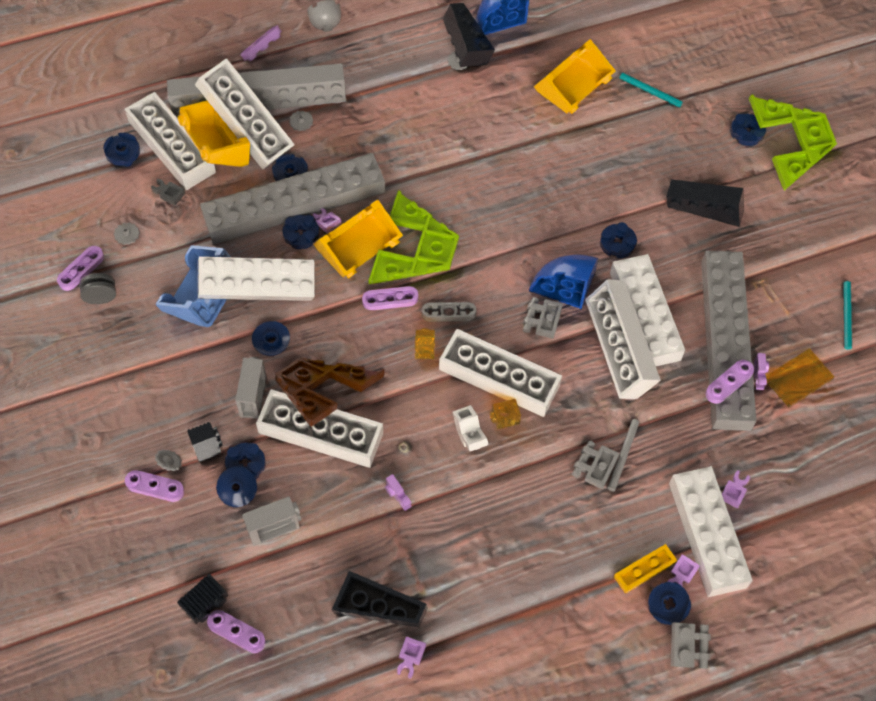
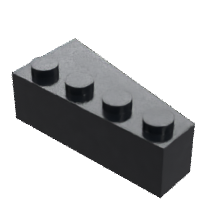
[443,3,495,67]
[666,179,744,227]
[331,571,428,628]

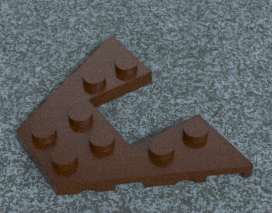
[275,358,385,427]

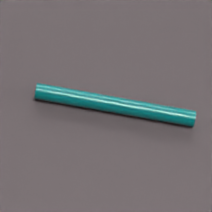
[620,73,683,108]
[843,281,852,350]

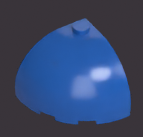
[476,0,529,35]
[529,254,598,309]

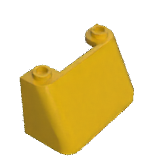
[534,39,616,114]
[178,100,250,167]
[313,200,403,279]

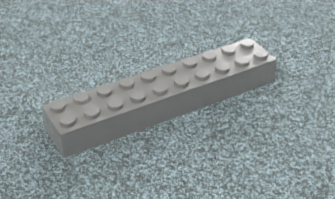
[167,63,346,118]
[200,153,385,245]
[701,251,756,431]

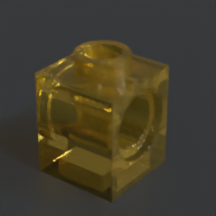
[415,328,435,359]
[490,399,521,430]

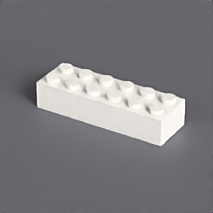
[195,58,295,170]
[125,92,216,190]
[610,254,685,366]
[198,257,315,301]
[585,279,661,399]
[439,329,562,417]
[256,389,383,468]
[669,466,753,597]

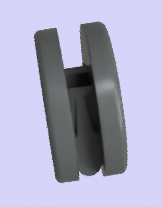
[79,273,116,304]

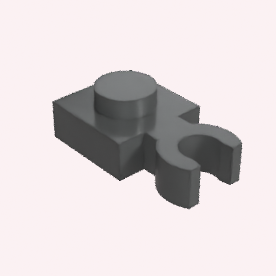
[151,179,185,206]

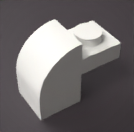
[453,405,488,451]

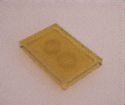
[766,348,834,408]

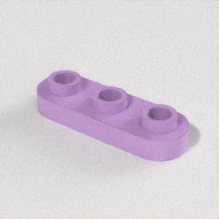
[240,25,282,61]
[57,246,104,291]
[362,286,418,310]
[705,360,754,404]
[125,470,184,502]
[207,610,266,653]

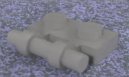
[523,297,563,339]
[572,441,620,490]
[671,622,711,669]

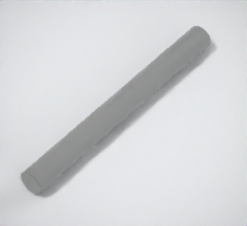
[608,419,640,491]

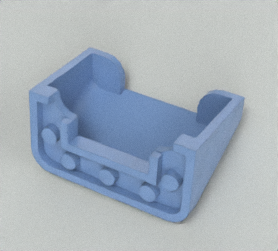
[155,245,231,327]

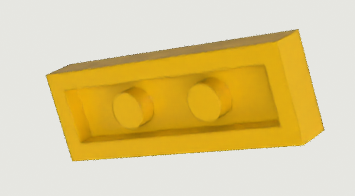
[614,544,677,594]

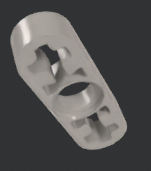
[422,302,476,322]

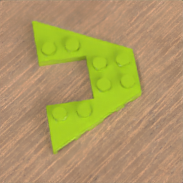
[749,94,837,190]
[368,190,459,284]

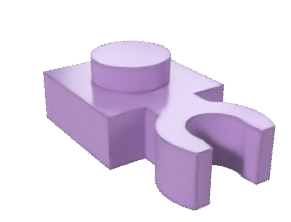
[313,208,342,234]
[753,353,769,390]
[722,470,750,509]
[385,474,412,511]
[668,554,700,587]
[397,637,426,679]

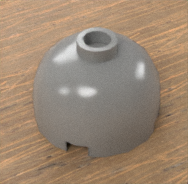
[307,0,341,32]

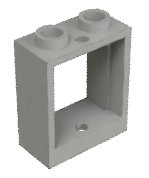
[235,357,267,419]
[242,496,301,546]

